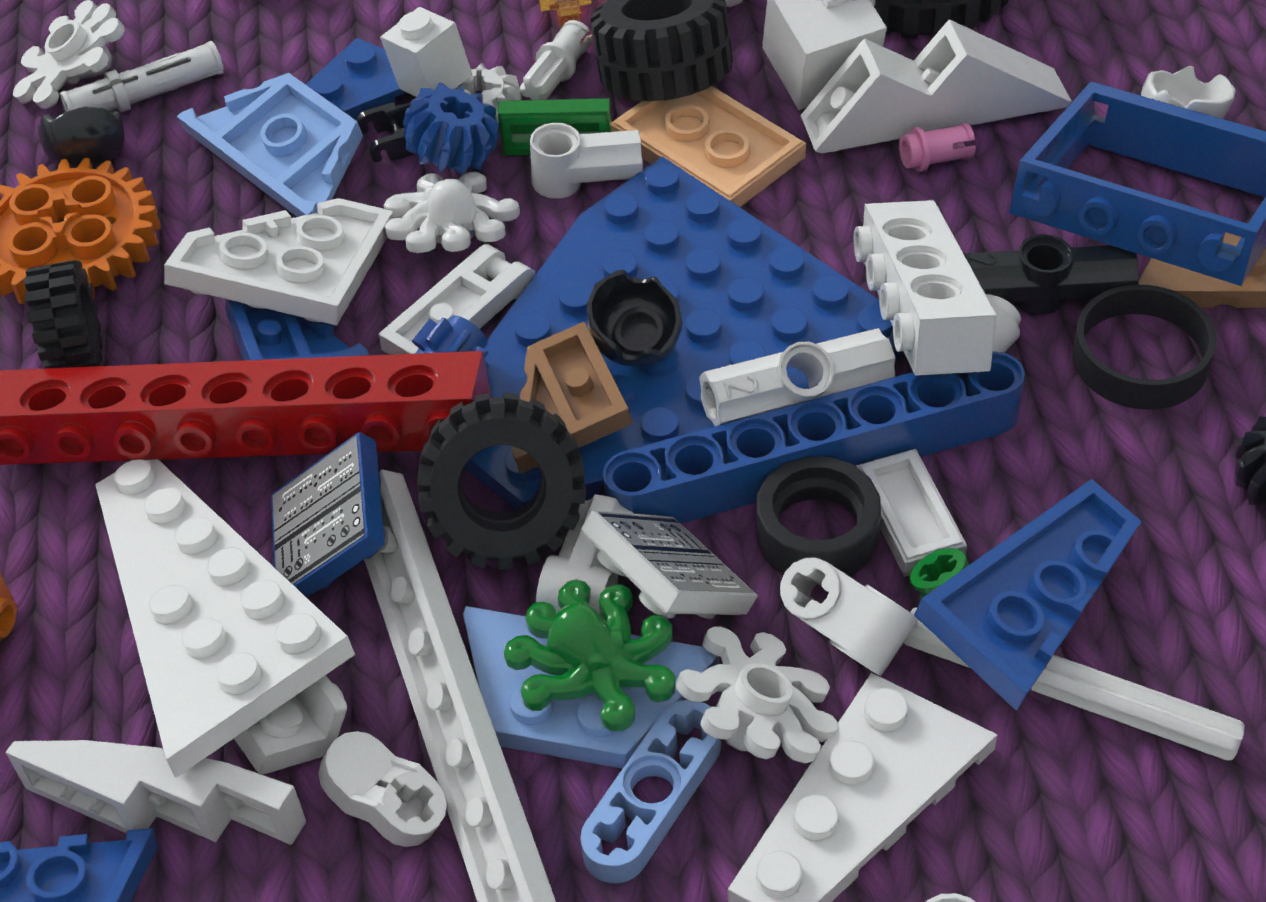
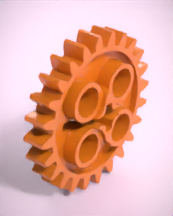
[0,158,161,304]

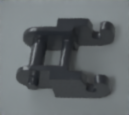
[356,102,413,163]

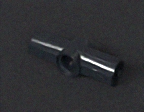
[963,234,1139,315]

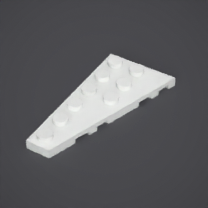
[95,459,355,778]

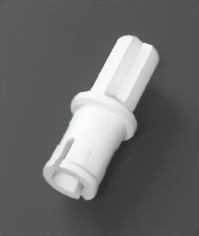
[520,20,593,100]

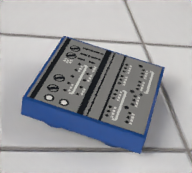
[271,432,385,598]

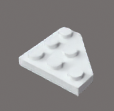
[164,198,393,325]

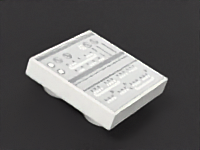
[581,510,758,619]

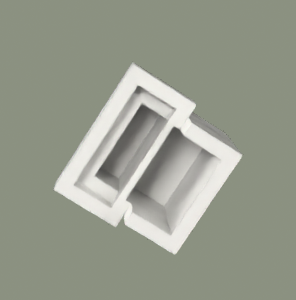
[762,0,887,110]

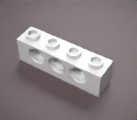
[854,200,997,376]

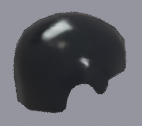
[38,106,125,169]
[586,270,683,367]

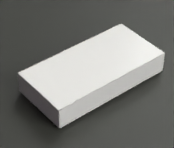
[856,449,967,577]

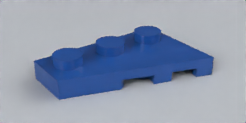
[0,828,158,902]

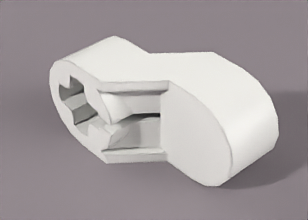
[318,731,447,847]

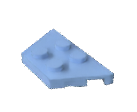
[177,73,363,217]
[463,606,719,769]

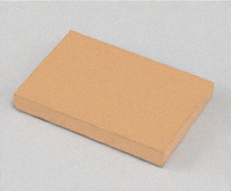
[611,86,806,207]

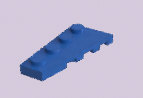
[914,479,1142,711]

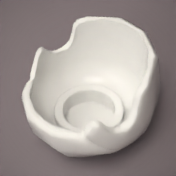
[1141,66,1236,119]

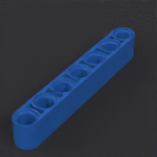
[603,351,1025,524]

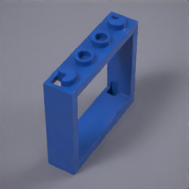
[1009,82,1266,286]

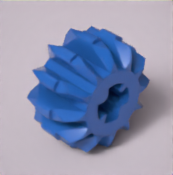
[403,82,499,176]

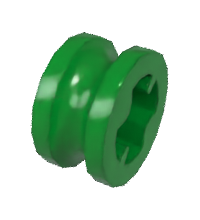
[910,548,969,599]

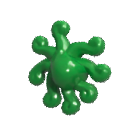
[503,579,675,731]

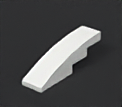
[5,740,306,845]

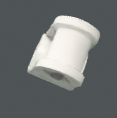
[780,558,918,676]

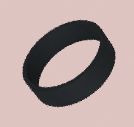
[1073,284,1216,410]

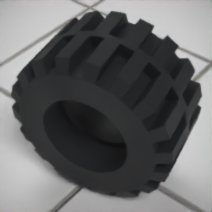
[590,0,733,101]
[417,392,586,570]

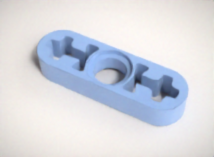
[581,700,721,884]

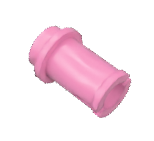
[899,123,976,172]

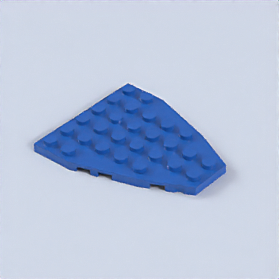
[464,156,904,510]

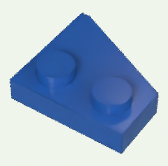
[305,38,407,120]
[225,299,369,361]

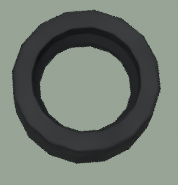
[757,456,881,577]

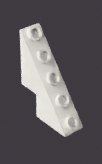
[800,20,1072,154]

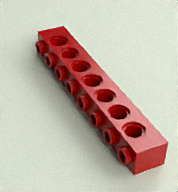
[0,351,492,465]

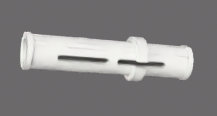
[60,41,224,113]

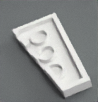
[728,673,997,902]

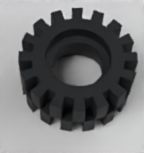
[24,260,103,368]

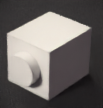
[380,7,473,97]

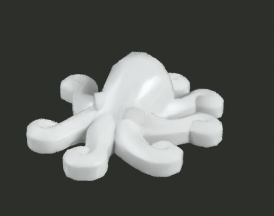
[13,0,125,109]
[384,172,520,253]
[676,627,838,763]

